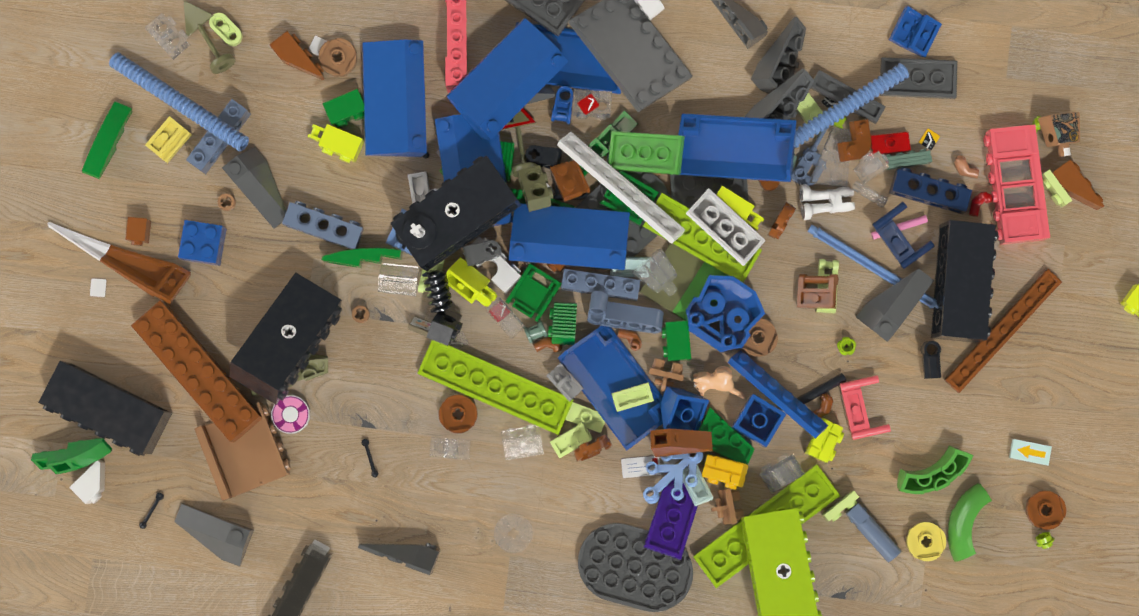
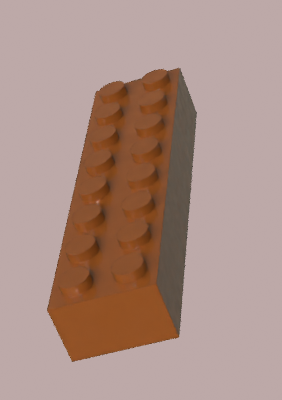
[131,300,262,443]

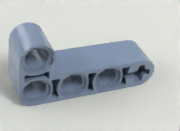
[587,291,664,334]

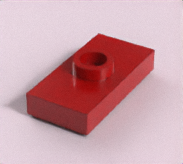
[871,132,911,155]

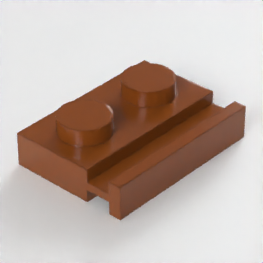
[550,160,590,202]

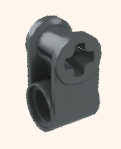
[463,240,502,266]

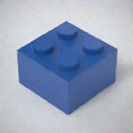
[178,220,227,266]
[731,394,786,448]

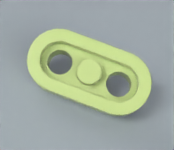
[209,13,243,46]

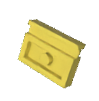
[145,116,192,164]

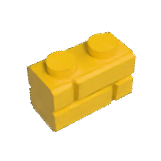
[702,454,748,490]

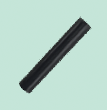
[797,373,847,405]

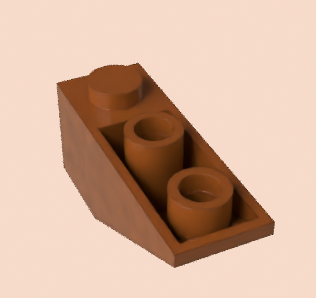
[269,31,325,80]
[1052,159,1104,210]
[650,429,713,457]

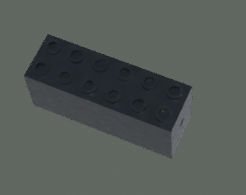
[931,220,998,343]
[38,361,172,456]

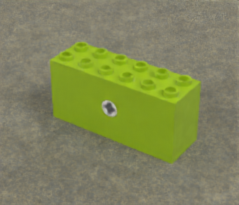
[740,508,822,616]

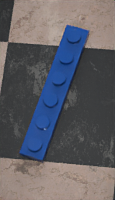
[728,350,828,439]

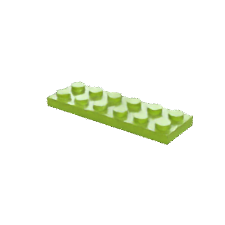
[643,193,762,283]

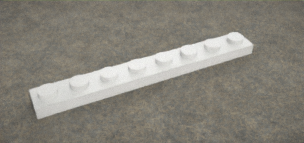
[557,132,685,244]

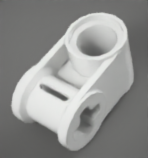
[634,0,665,20]

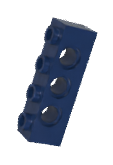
[889,168,972,214]

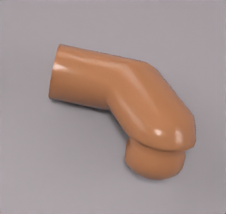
[954,155,979,179]

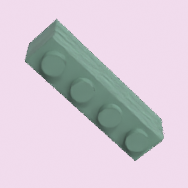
[881,149,932,171]

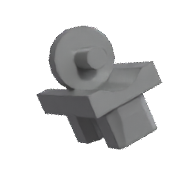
[546,363,584,402]

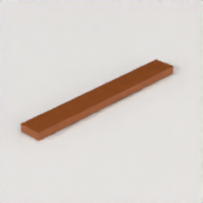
[944,269,1062,393]

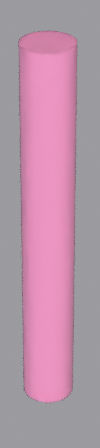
[871,215,928,240]

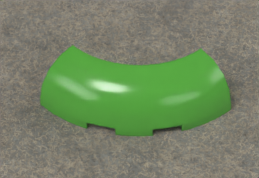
[897,445,973,494]
[947,483,992,562]

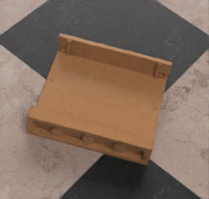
[194,402,291,501]

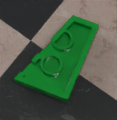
[699,407,755,465]

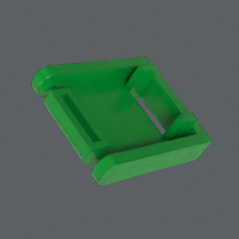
[600,170,659,226]
[505,264,562,323]

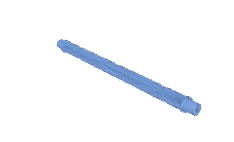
[807,225,938,309]

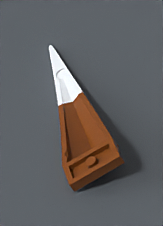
[48,222,191,304]

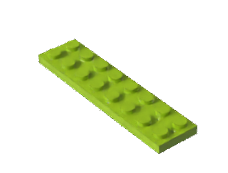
[417,340,574,435]
[692,464,840,588]

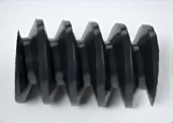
[422,270,453,313]

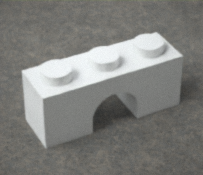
[463,237,521,294]

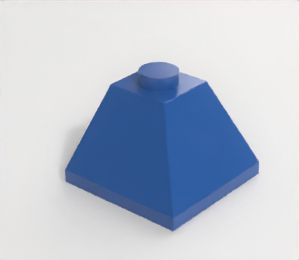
[660,386,709,431]

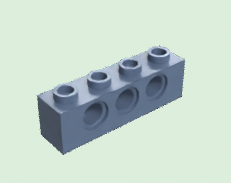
[186,99,251,175]
[282,201,364,250]
[561,269,640,301]

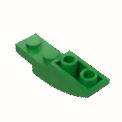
[31,438,112,474]

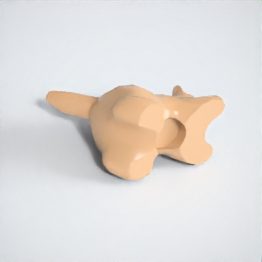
[693,366,746,399]

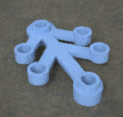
[643,452,703,504]

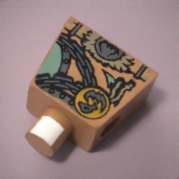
[1038,112,1080,157]

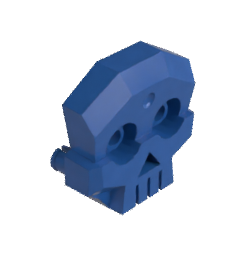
[686,275,765,353]

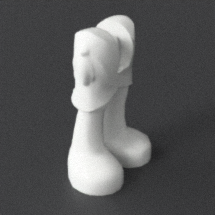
[800,184,855,220]

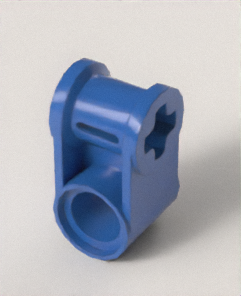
[551,86,573,124]

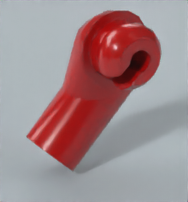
[969,192,992,217]

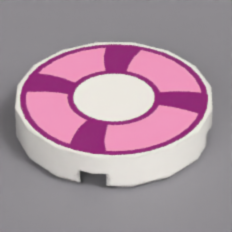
[271,395,310,434]

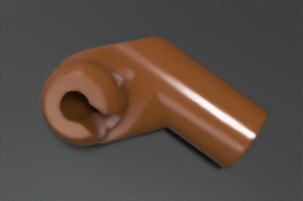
[533,336,562,352]

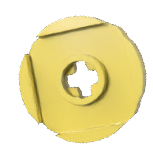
[906,522,946,561]

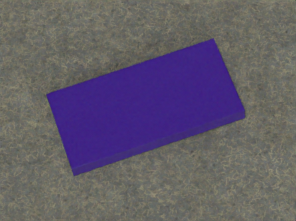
[644,478,698,560]

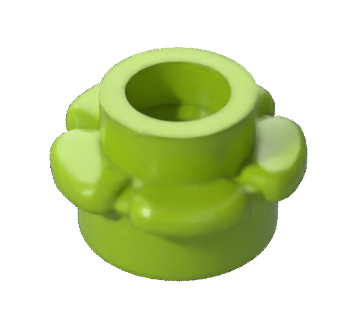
[837,337,856,356]
[1035,532,1055,549]

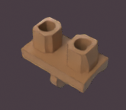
[648,358,684,392]
[711,489,744,525]

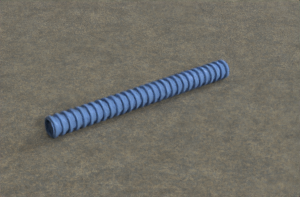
[109,52,249,151]
[795,63,909,148]

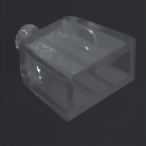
[631,249,678,297]

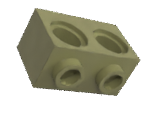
[518,165,553,212]

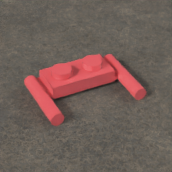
[840,375,891,440]

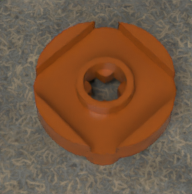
[768,202,796,239]
[439,395,478,433]
[574,435,613,462]
[1026,491,1066,530]

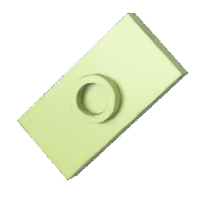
[611,382,654,412]
[565,402,605,433]
[550,422,593,458]

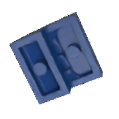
[889,6,942,57]

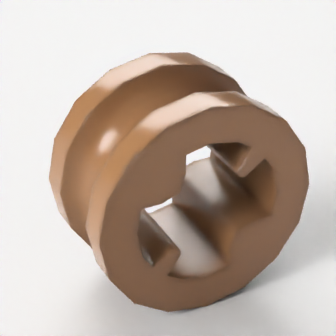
[217,193,236,211]
[352,306,370,323]

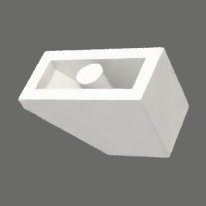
[69,460,105,504]

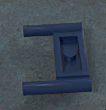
[872,202,935,269]

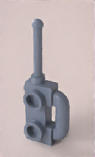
[791,128,827,186]

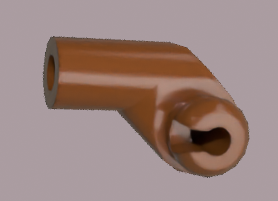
[617,328,642,351]
[813,393,833,418]

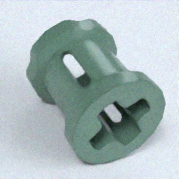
[523,321,547,343]

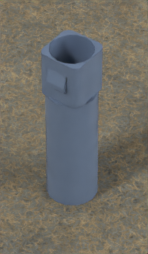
[845,503,902,563]

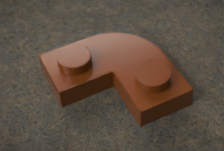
[837,119,871,162]

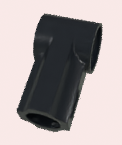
[920,341,941,379]

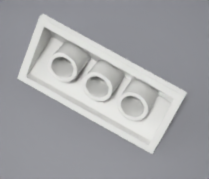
[686,188,766,266]

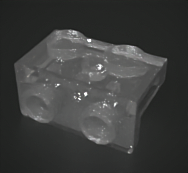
[501,425,544,460]

